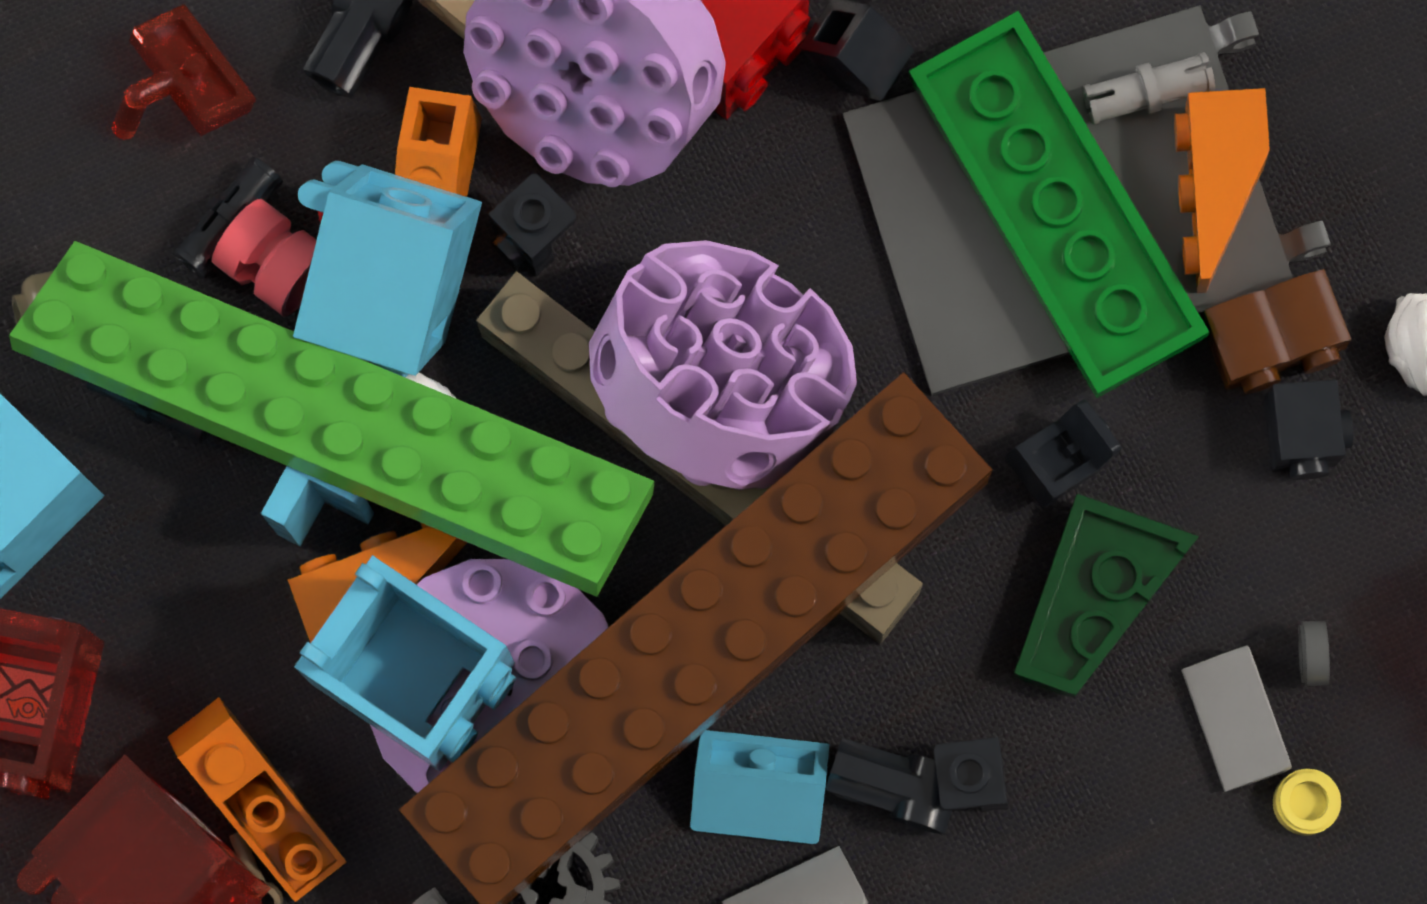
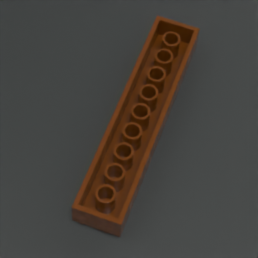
[399,372,993,904]

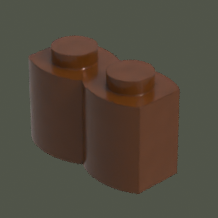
[1201,269,1352,394]

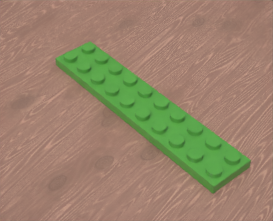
[9,241,654,597]

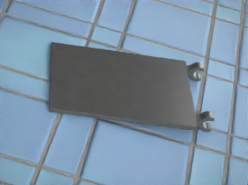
[843,5,1331,396]

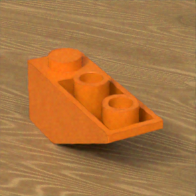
[395,87,482,197]
[1174,88,1270,293]
[288,522,467,643]
[168,697,347,902]

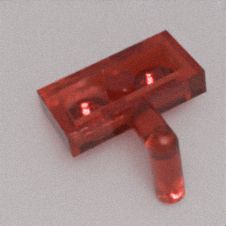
[112,4,256,140]

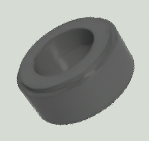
[1298,620,1330,686]

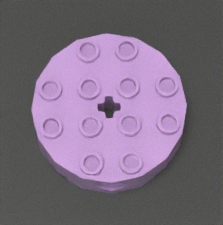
[463,0,726,187]
[589,240,857,490]
[370,559,609,793]

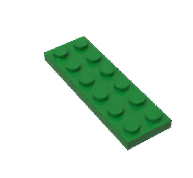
[909,11,1209,399]

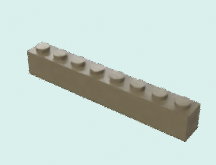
[476,271,923,645]

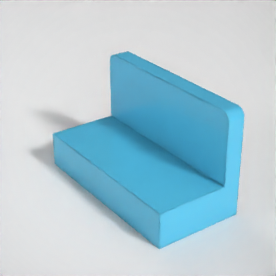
[261,466,374,546]
[690,730,829,844]

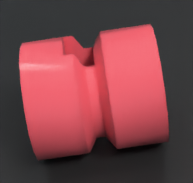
[212,199,317,317]

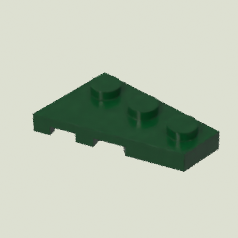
[1012,494,1199,698]

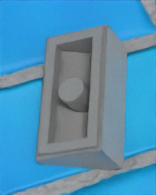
[1181,645,1292,792]
[722,846,868,904]

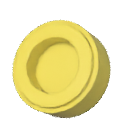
[1273,769,1341,836]

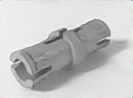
[1082,52,1215,125]

